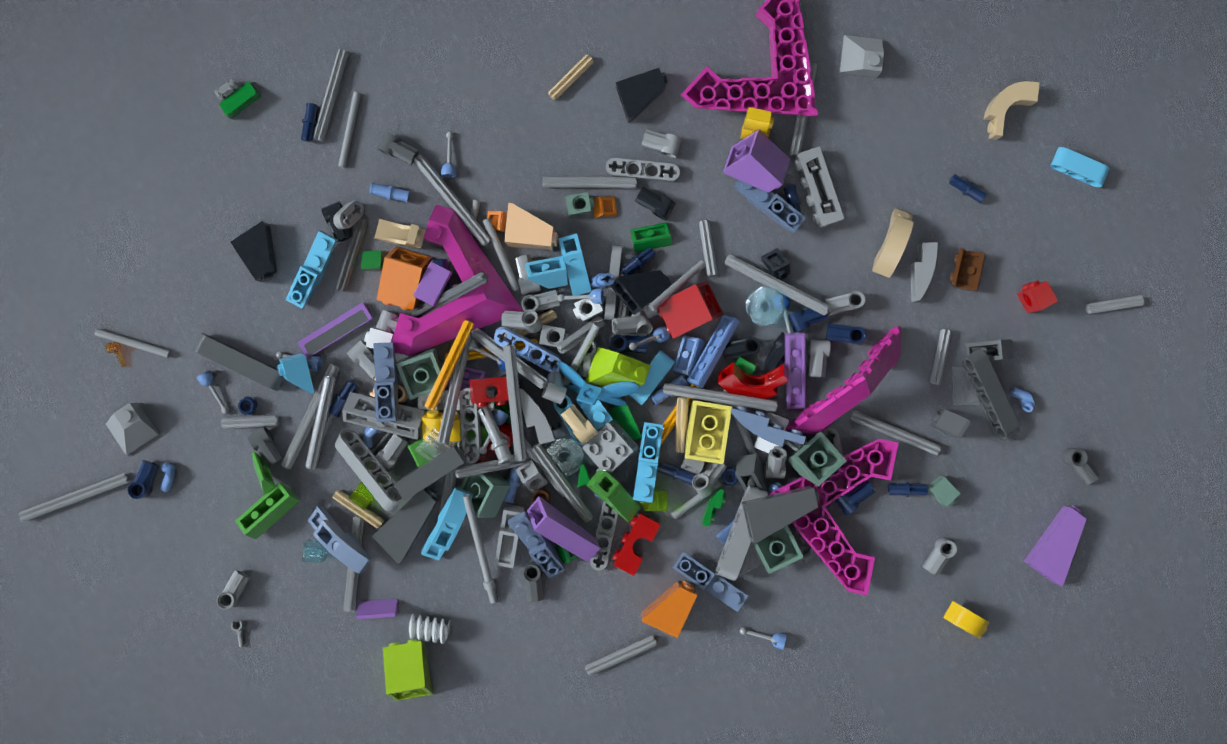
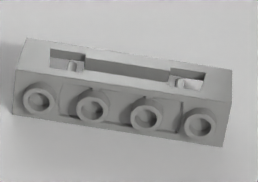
[794,146,844,229]
[342,392,425,440]

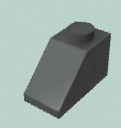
[965,339,1014,360]
[930,409,971,438]
[735,454,767,491]

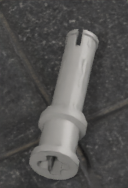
[478,406,515,465]

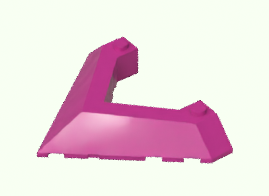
[681,0,818,117]
[392,204,524,356]
[785,326,902,434]
[768,439,899,596]

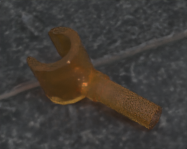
[105,342,126,367]

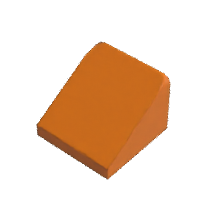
[593,196,617,218]
[485,211,507,232]

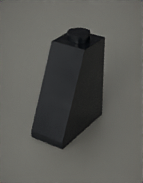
[616,68,667,123]
[230,221,277,282]
[610,270,672,315]

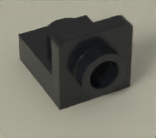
[761,248,790,280]

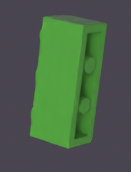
[235,482,300,539]

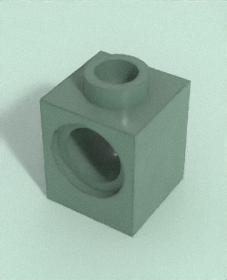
[565,192,595,218]
[928,476,960,507]

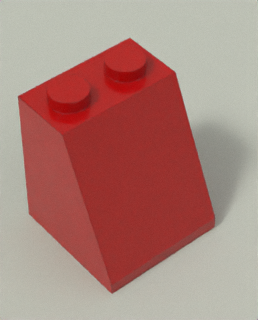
[657,281,724,339]

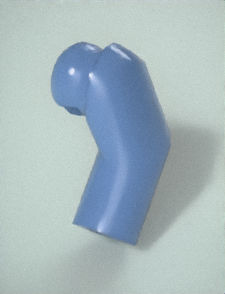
[1010,387,1035,412]

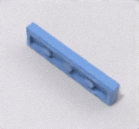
[687,315,740,388]

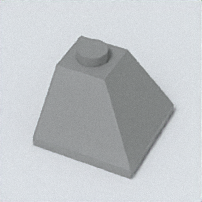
[839,35,884,78]
[106,403,160,456]

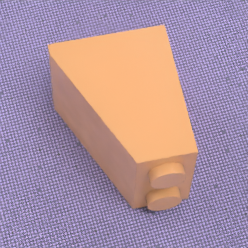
[504,203,558,251]

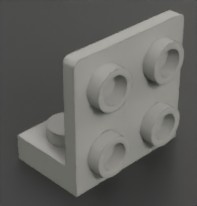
[583,420,640,474]

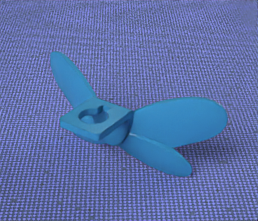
[558,362,639,406]

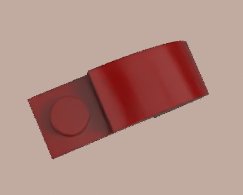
[718,362,789,399]

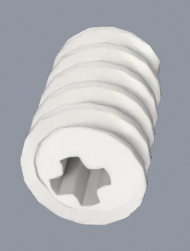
[409,614,451,644]

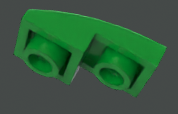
[701,488,726,527]

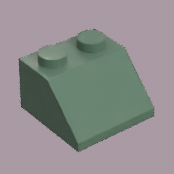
[396,347,447,400]
[787,431,847,486]
[460,463,511,518]
[753,525,804,574]

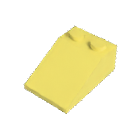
[685,401,732,464]

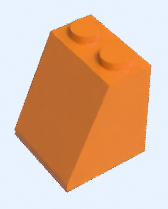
[376,246,432,311]
[641,580,697,638]

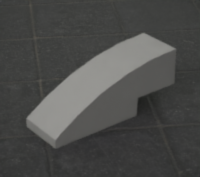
[910,242,938,302]
[520,389,556,444]
[494,504,524,568]

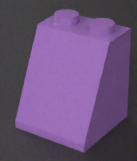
[723,129,790,193]

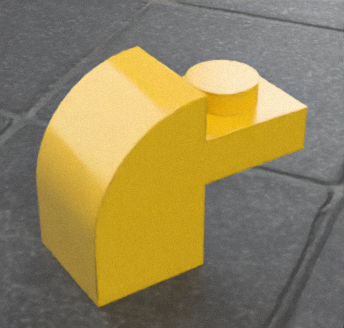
[943,601,989,638]

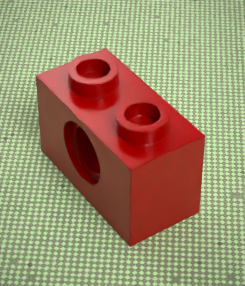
[1016,280,1058,313]
[469,377,509,407]

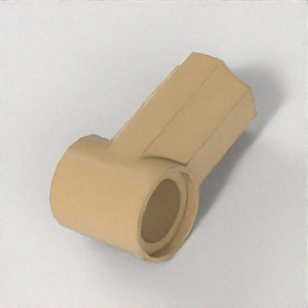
[561,404,598,445]

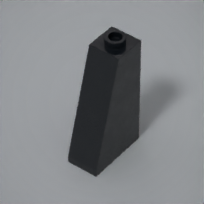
[501,361,562,431]

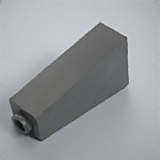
[394,444,467,501]
[742,486,819,543]
[372,487,438,564]

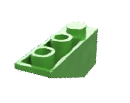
[587,470,641,523]

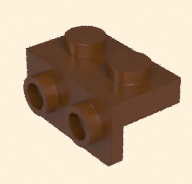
[950,248,986,292]

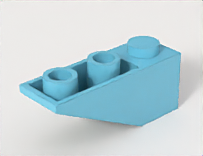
[558,233,591,296]

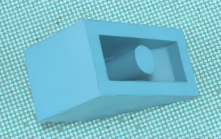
[525,256,568,289]
[277,353,314,394]
[575,396,613,430]

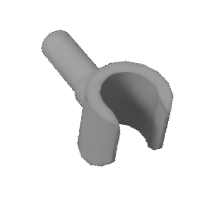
[231,620,246,647]

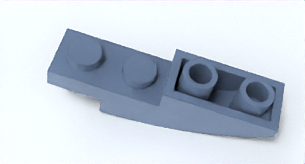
[733,180,806,233]
[373,342,398,422]
[731,406,807,447]
[308,506,371,574]
[508,511,566,579]
[673,552,749,612]

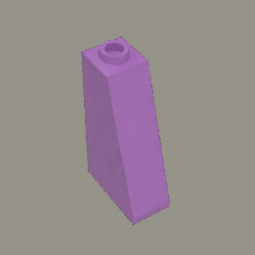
[527,497,600,562]
[1024,506,1086,587]

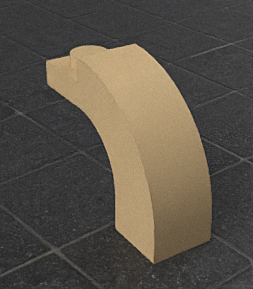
[984,81,1040,140]
[872,208,914,278]
[374,219,426,249]

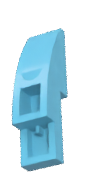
[286,231,338,309]
[633,422,663,503]
[421,487,473,561]

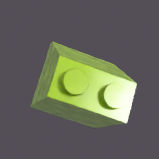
[585,347,651,388]
[383,639,433,701]

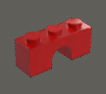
[612,512,661,576]

